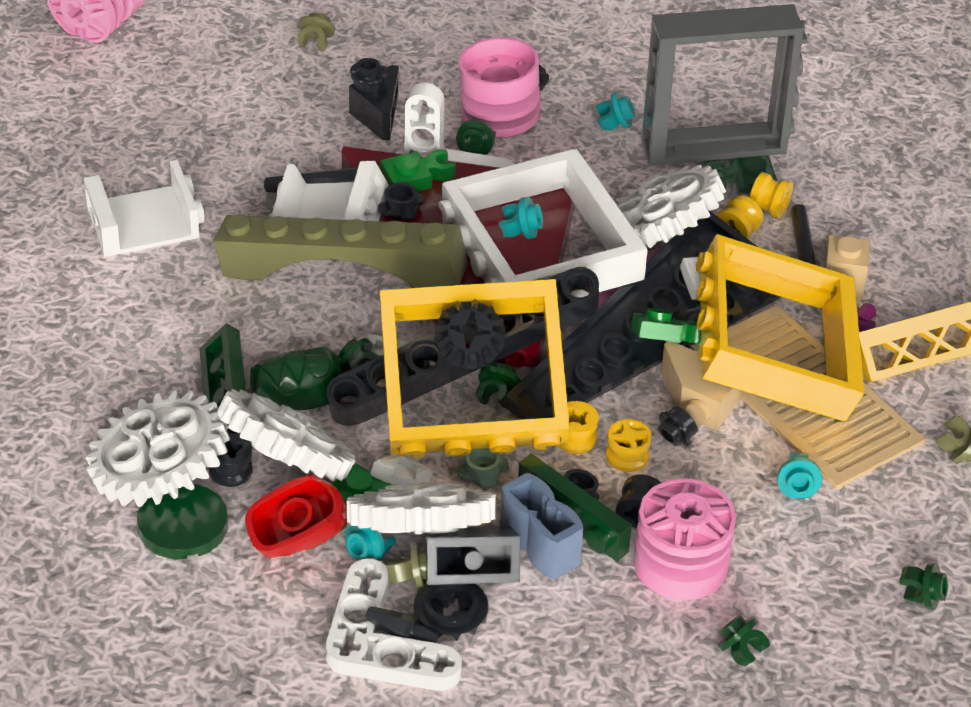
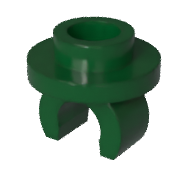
[456,119,496,155]
[338,338,380,373]
[476,363,521,408]
[899,563,948,610]
[718,615,770,666]

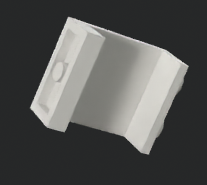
[83,160,205,257]
[269,161,389,221]

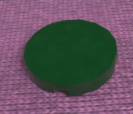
[137,484,228,560]

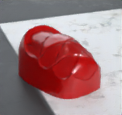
[245,474,347,558]

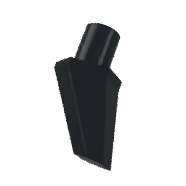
[365,606,439,643]

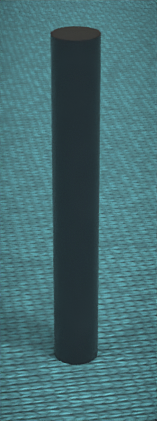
[264,167,358,192]
[791,204,816,265]

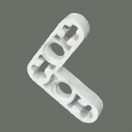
[404,83,515,168]
[326,559,462,690]

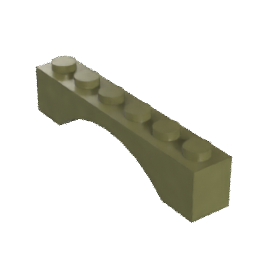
[213,214,468,288]

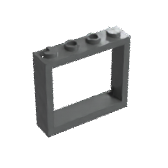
[642,4,807,166]

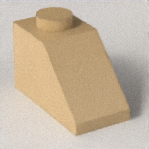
[824,235,870,301]
[661,341,742,431]

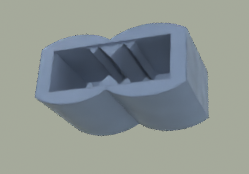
[499,473,583,579]

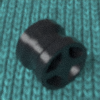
[208,433,253,487]
[615,474,661,528]

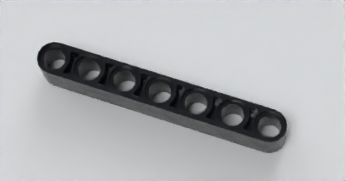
[326,267,599,426]

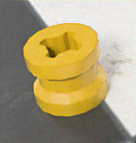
[750,172,793,219]
[716,195,764,239]
[557,401,599,454]
[606,419,652,472]

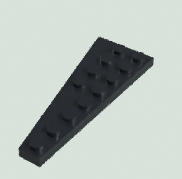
[502,211,781,420]

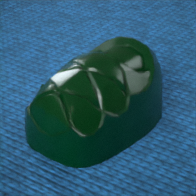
[250,347,343,411]

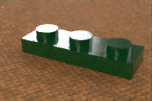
[200,323,246,434]
[518,453,632,562]

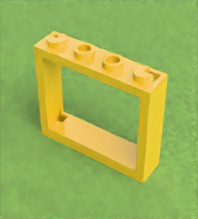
[696,234,864,422]
[380,279,570,459]

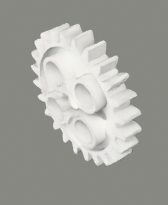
[615,165,726,248]
[217,389,356,481]
[86,391,230,507]
[347,482,496,534]

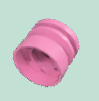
[47,0,145,43]
[459,37,541,137]
[633,478,737,600]

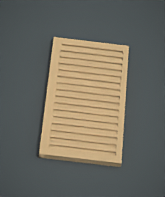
[690,304,926,489]

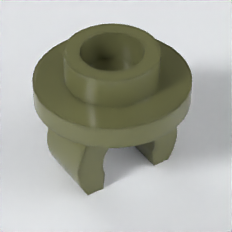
[298,13,335,51]
[936,415,971,464]
[387,543,426,590]

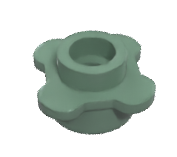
[457,448,509,489]

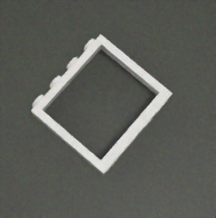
[438,148,647,297]

